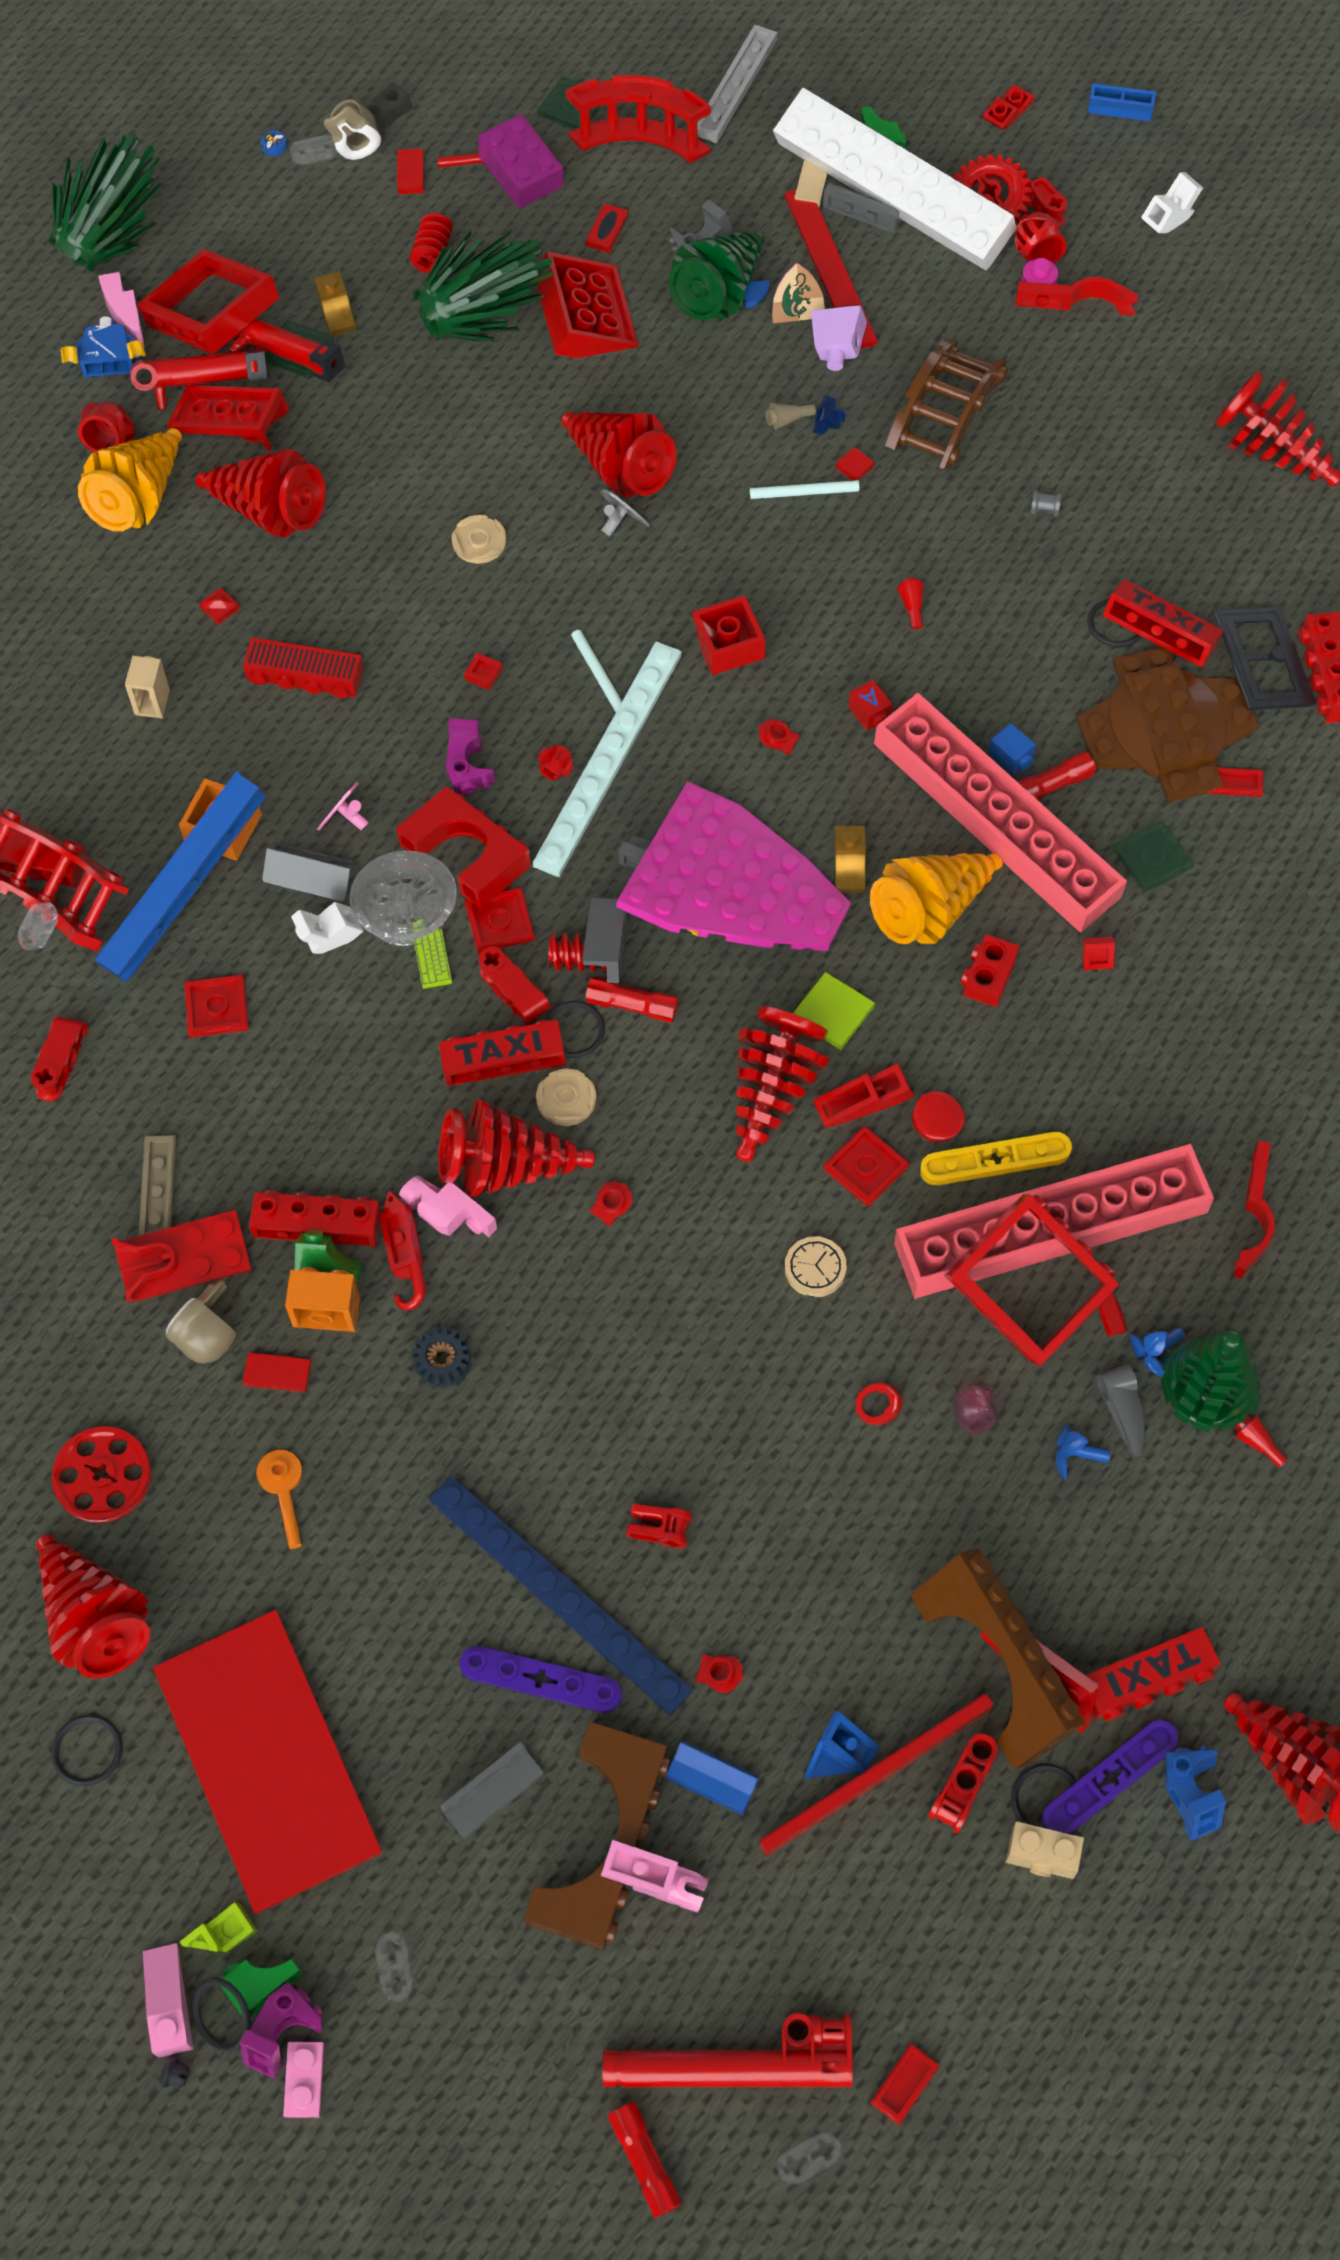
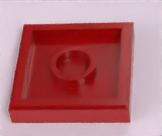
[464,887,535,954]
[184,974,249,1038]
[823,1125,910,1208]

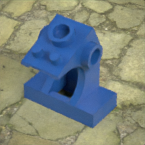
[1164,1746,1226,1841]

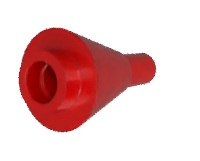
[897,578,924,629]
[1234,1414,1288,1468]

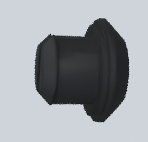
[160,2056,190,2088]

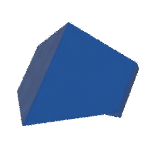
[803,1711,880,1779]

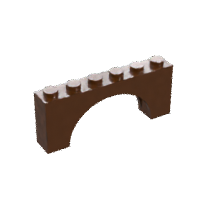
[910,1548,1086,1770]
[524,1721,671,1951]

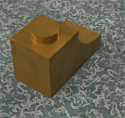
[314,271,357,337]
[834,826,866,893]

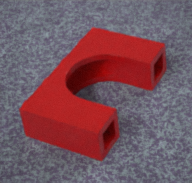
[396,786,531,909]

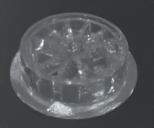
[350,851,457,945]

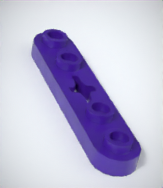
[459,1646,622,1713]
[1041,1720,1179,1835]

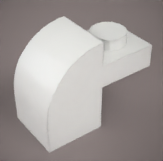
[1141,172,1203,233]
[291,902,364,954]

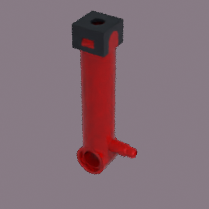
[229,318,346,382]
[130,348,267,410]

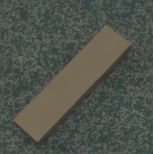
[139,1135,177,1236]

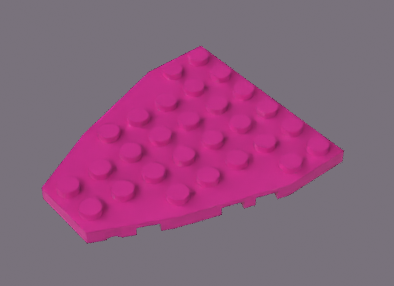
[616,781,851,951]

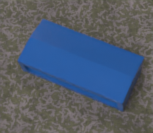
[1088,83,1156,121]
[666,1741,760,1815]

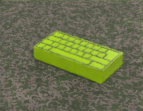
[413,929,452,989]

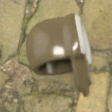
[323,99,381,160]
[166,1280,237,1364]

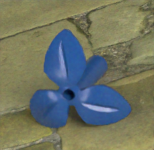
[1130,1327,1185,1377]
[1056,1424,1110,1479]

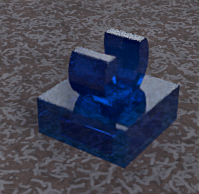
[813,396,846,434]

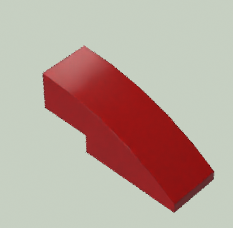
[813,1063,915,1128]

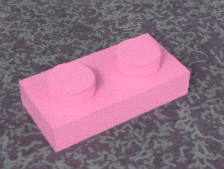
[283,2042,324,2118]

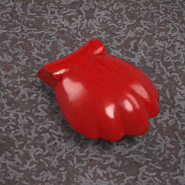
[758,719,800,755]
[589,1181,632,1226]
[695,1654,743,1693]

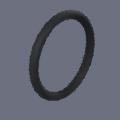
[1087,598,1142,647]
[544,1001,605,1058]
[52,1715,123,1786]
[1011,1764,1077,1826]
[192,1977,251,2052]

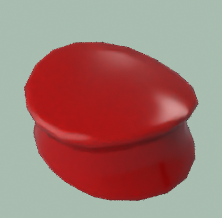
[912,1091,965,1142]

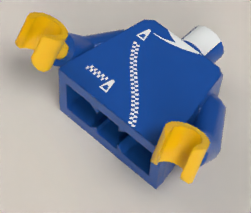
[61,317,146,377]

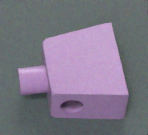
[811,305,867,371]

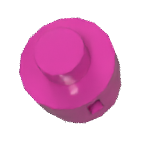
[1022,258,1058,284]

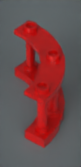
[566,75,711,164]
[0,808,129,952]

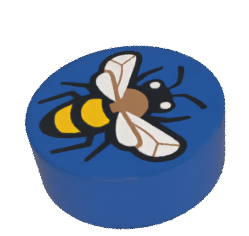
[261,131,287,156]

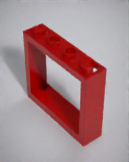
[137,249,280,355]
[944,1194,1119,1366]

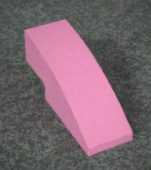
[98,272,145,347]

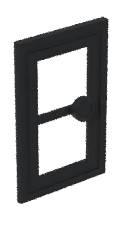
[1213,607,1316,710]

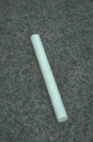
[750,480,859,499]
[571,630,622,712]

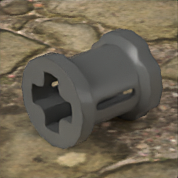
[1030,490,1061,517]

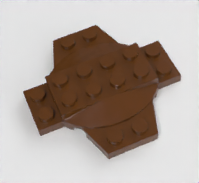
[1076,647,1259,803]

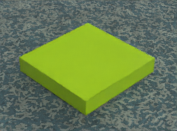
[793,972,875,1050]

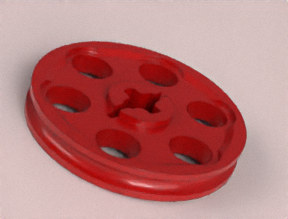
[52,1427,151,1523]

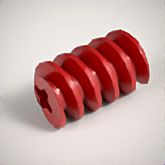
[410,213,453,273]
[548,933,607,973]

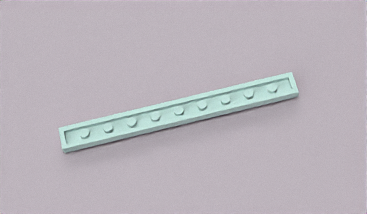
[533,642,681,877]

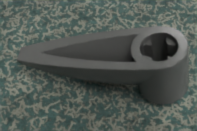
[1096,1364,1144,1460]

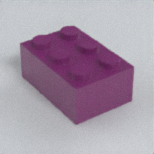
[478,114,563,209]

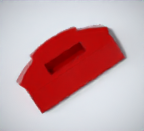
[1098,1293,1127,1336]

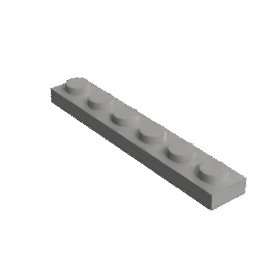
[698,25,778,143]

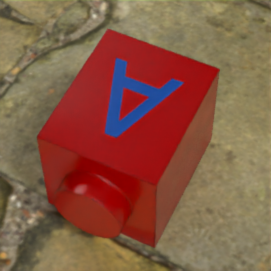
[848,680,892,731]

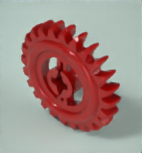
[953,154,1033,224]

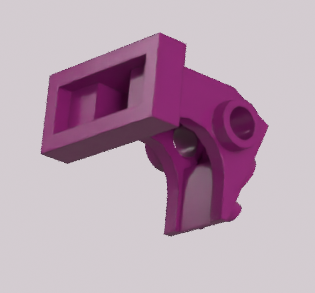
[446,718,496,794]
[240,1982,323,2079]

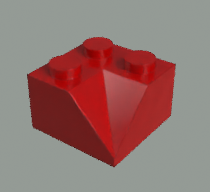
[692,595,765,675]

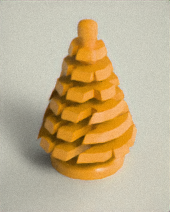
[78,428,182,532]
[870,853,1003,944]

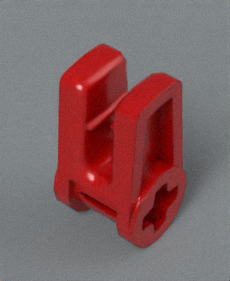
[1029,177,1067,228]
[626,1504,693,1549]

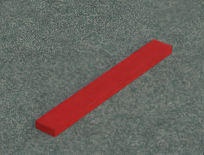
[784,189,877,349]
[760,1694,993,1857]

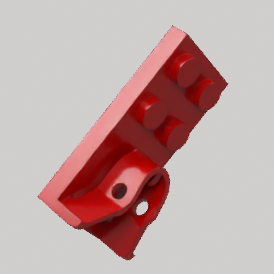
[167,385,290,451]
[111,1210,252,1304]

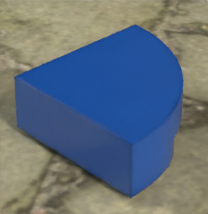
[744,280,769,308]

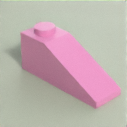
[143,1943,194,2057]

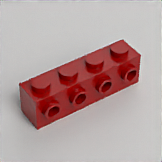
[1298,611,1340,723]
[249,1190,381,1247]

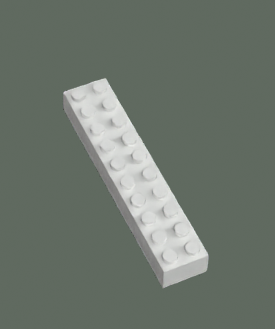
[773,88,1017,270]

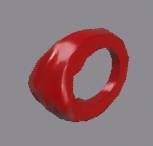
[855,1382,903,1425]

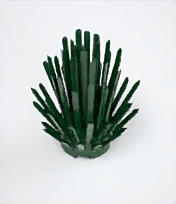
[47,133,164,273]
[412,229,553,342]

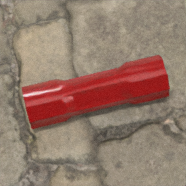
[1017,751,1096,801]
[586,976,679,1023]
[607,2102,682,2219]

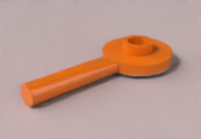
[256,1450,302,1549]

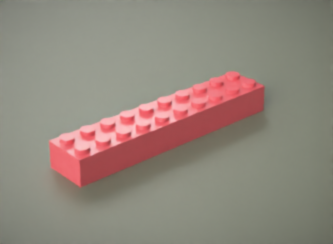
[874,693,1127,933]
[894,1144,1214,1299]

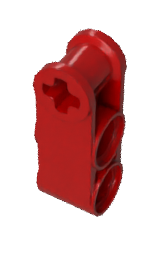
[479,947,550,1026]
[30,1016,88,1101]
[928,1734,998,1834]

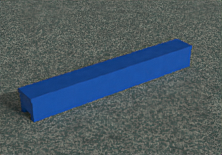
[94,771,266,982]

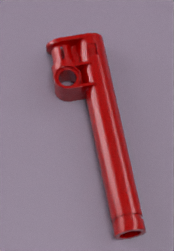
[603,2013,853,2088]

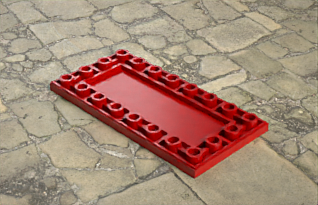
[153,1610,382,1915]

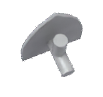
[600,489,650,537]

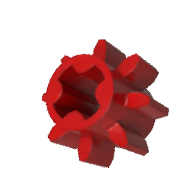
[537,745,574,781]

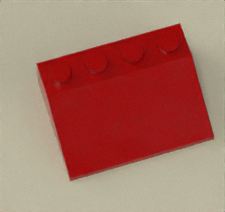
[537,251,639,358]

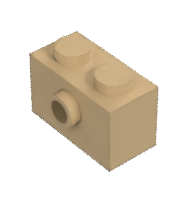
[125,656,170,718]
[1006,1822,1084,1879]

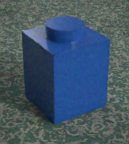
[988,724,1035,775]

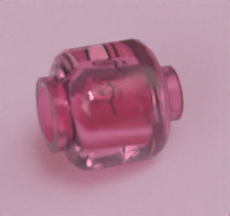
[953,1385,998,1434]

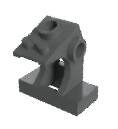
[668,199,734,257]

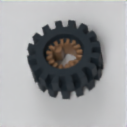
[412,1327,471,1388]

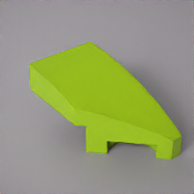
[180,1902,258,1952]

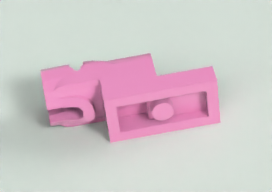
[399,1175,497,1237]
[601,1840,709,1913]

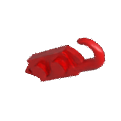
[379,1191,426,1310]

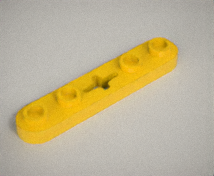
[920,1132,1072,1185]

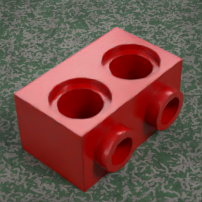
[960,934,1019,1007]

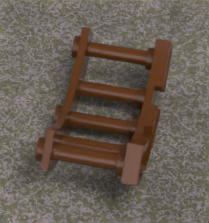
[885,338,1008,469]

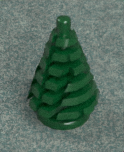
[668,230,765,320]
[1161,1329,1261,1432]

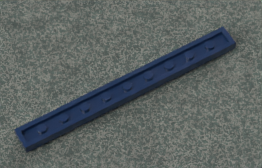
[429,1476,693,1716]

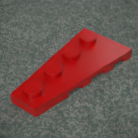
[980,1631,1099,1734]

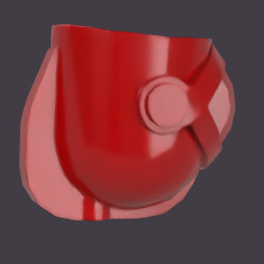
[1015,212,1067,264]
[78,402,135,454]

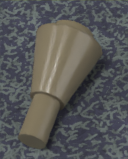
[765,403,816,430]

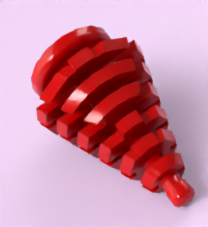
[1214,370,1340,487]
[561,412,677,498]
[195,449,326,538]
[736,1006,830,1162]
[438,1099,595,1197]
[36,1534,150,1679]
[1224,1693,1340,1832]

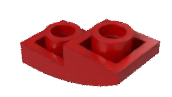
[982,84,1034,130]

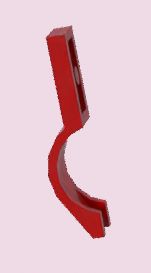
[1016,277,1138,316]
[1234,1141,1275,1278]

